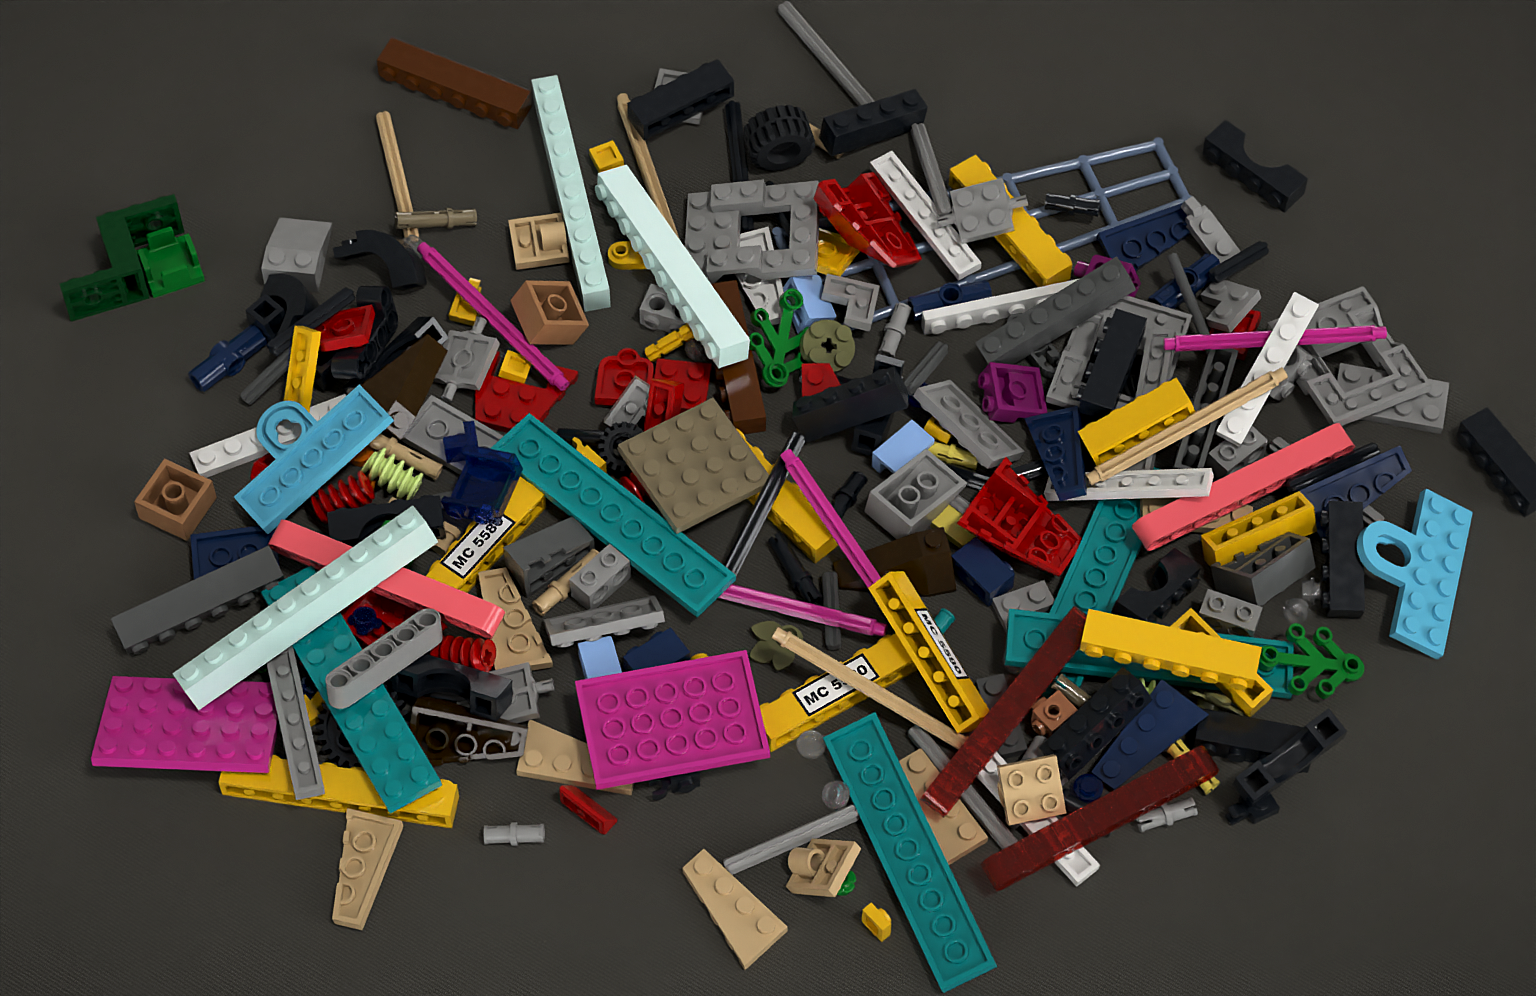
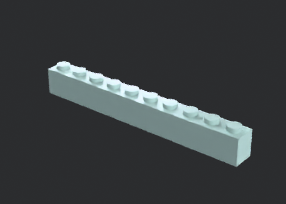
[531,75,611,312]
[595,165,750,368]
[172,505,438,710]

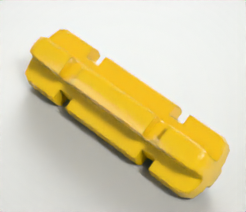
[645,324,694,362]

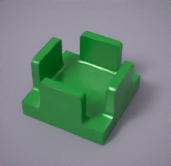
[136,227,205,298]

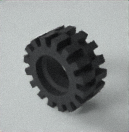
[598,422,644,473]

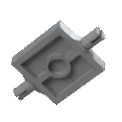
[936,178,1028,244]
[433,317,500,403]
[457,662,555,723]

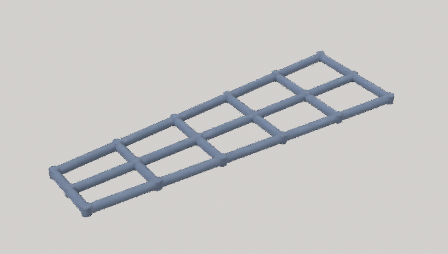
[772,137,1192,331]

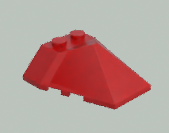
[813,172,922,268]

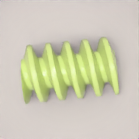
[361,447,423,500]

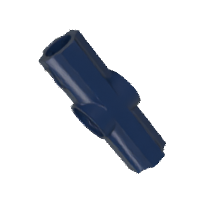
[1148,253,1220,309]
[908,280,992,321]
[188,325,267,392]

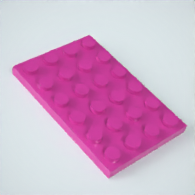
[575,650,770,790]
[91,676,279,773]

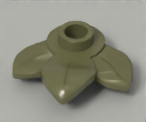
[750,621,803,671]
[1188,690,1243,716]

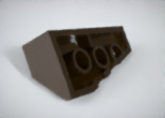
[361,334,448,440]
[833,527,956,597]
[409,696,529,766]

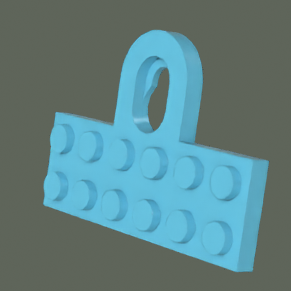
[234,384,394,534]
[1357,489,1473,660]

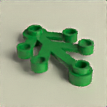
[748,289,809,388]
[1258,623,1364,699]

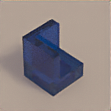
[443,421,480,463]

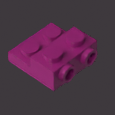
[978,362,1048,423]

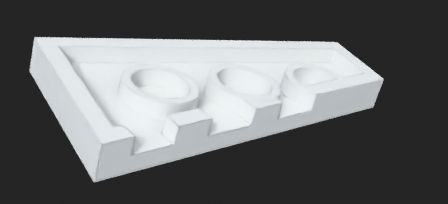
[735,227,784,325]

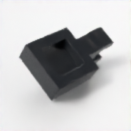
[649,771,700,800]
[1225,793,1280,825]

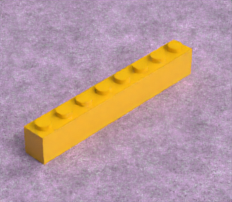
[218,755,459,828]

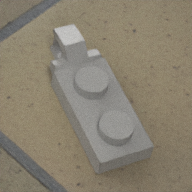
[1180,196,1241,263]

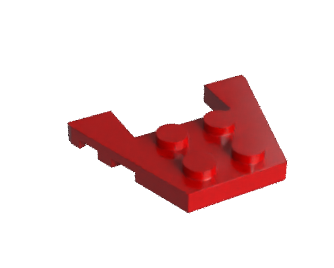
[475,351,579,433]

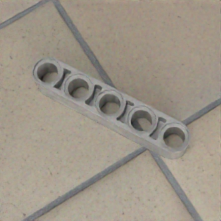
[325,608,443,709]

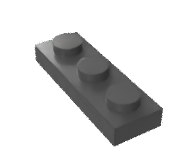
[975,673,1028,759]

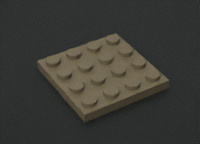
[618,398,769,534]

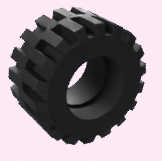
[743,105,815,171]

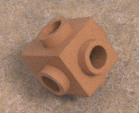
[1031,690,1078,739]

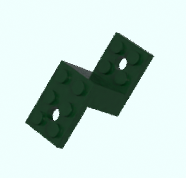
[59,194,185,322]

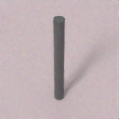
[1167,253,1210,355]

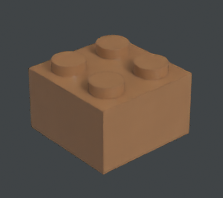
[510,280,589,345]
[134,458,217,541]

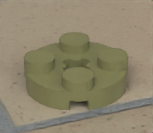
[800,319,855,374]

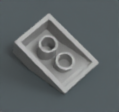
[261,217,333,292]
[864,449,967,539]

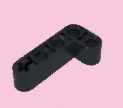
[331,286,398,380]

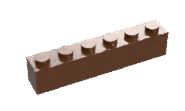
[377,37,532,130]
[711,280,766,435]

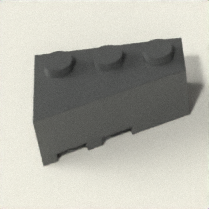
[503,516,595,598]
[1211,532,1316,606]

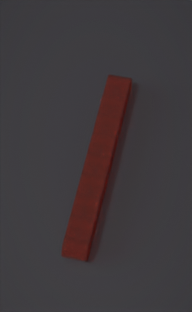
[920,606,1087,818]
[980,745,1220,891]

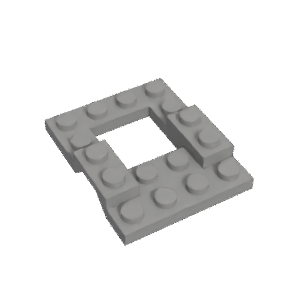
[685,179,820,284]
[1267,286,1432,426]
[1046,296,1192,409]

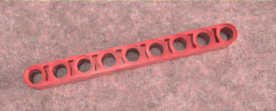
[1132,423,1355,551]
[268,519,505,639]

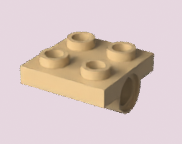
[508,213,570,270]
[997,754,1066,825]
[786,838,861,897]

